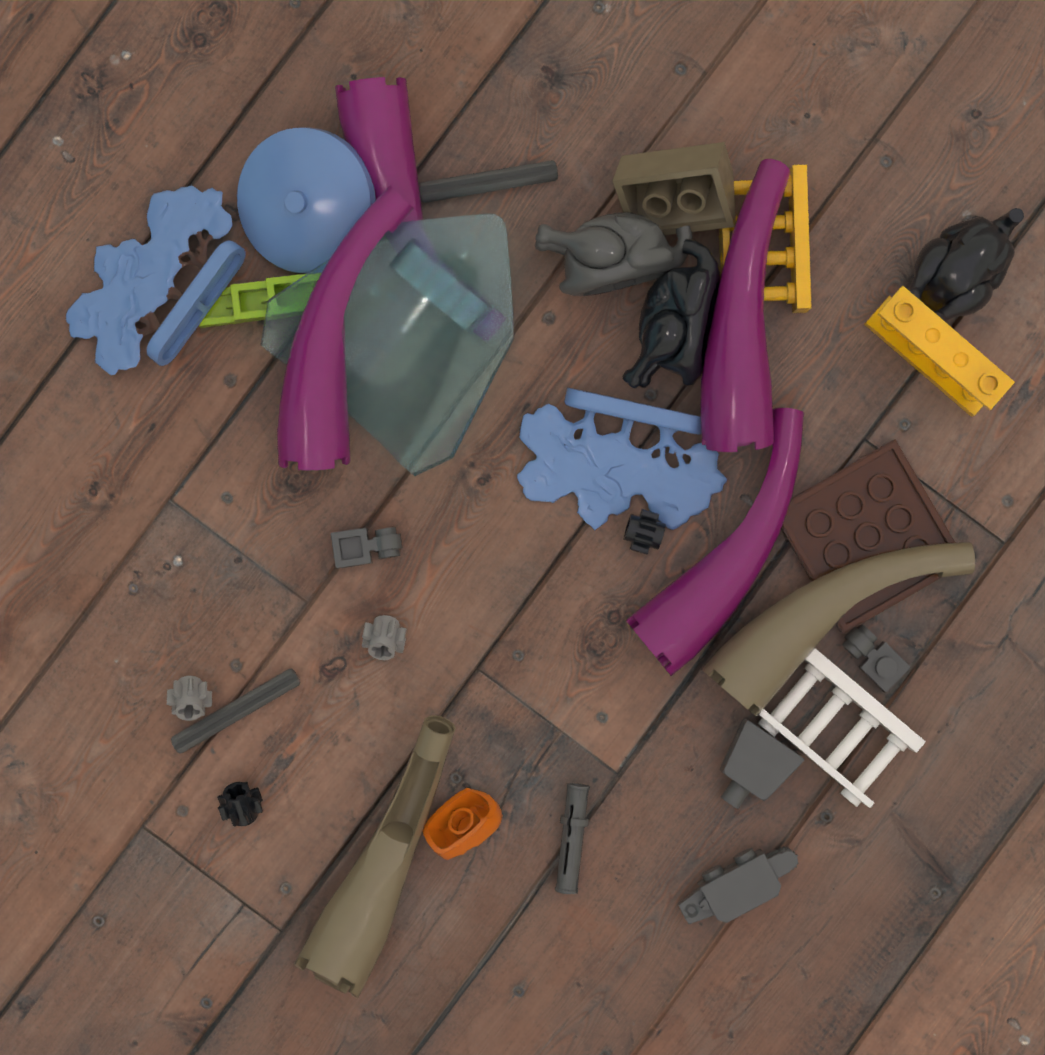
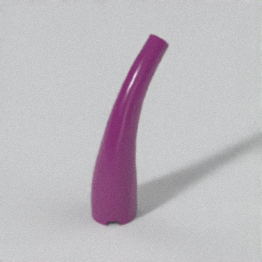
[335,77,507,343]
[700,159,790,452]
[277,186,414,470]
[626,408,804,676]

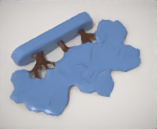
[66,185,246,376]

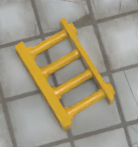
[719,165,811,313]
[864,285,1015,417]

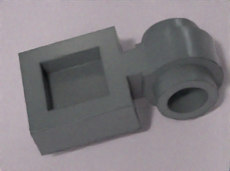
[331,527,402,569]
[842,624,911,692]

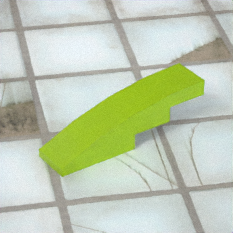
[199,272,322,328]

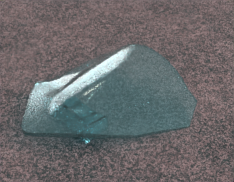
[261,214,514,476]

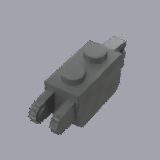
[678,846,799,924]

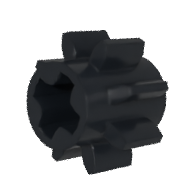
[623,509,666,555]
[217,782,263,827]

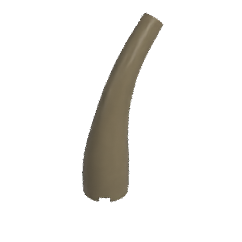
[701,542,975,717]
[294,715,456,998]

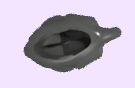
[535,212,693,296]

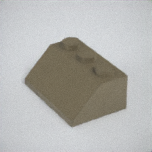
[613,142,736,235]

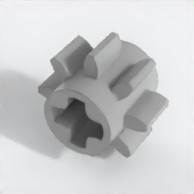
[362,615,407,660]
[166,676,212,721]

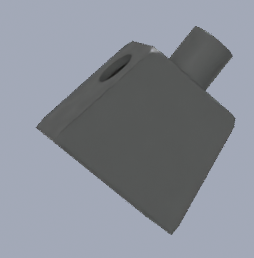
[720,718,805,809]

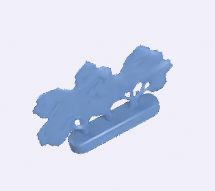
[517,388,727,530]

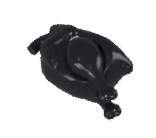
[908,208,1024,322]
[622,239,721,388]

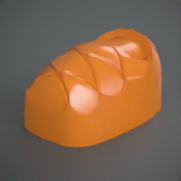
[423,788,503,860]

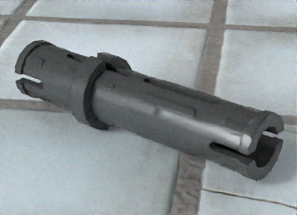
[555,783,590,894]

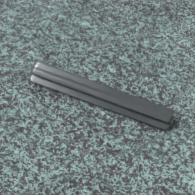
[419,160,558,203]
[171,669,300,754]

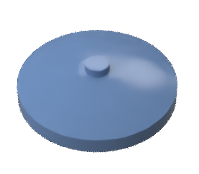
[237,127,376,273]

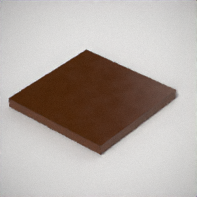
[781,439,955,634]

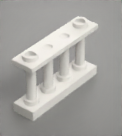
[758,648,926,808]

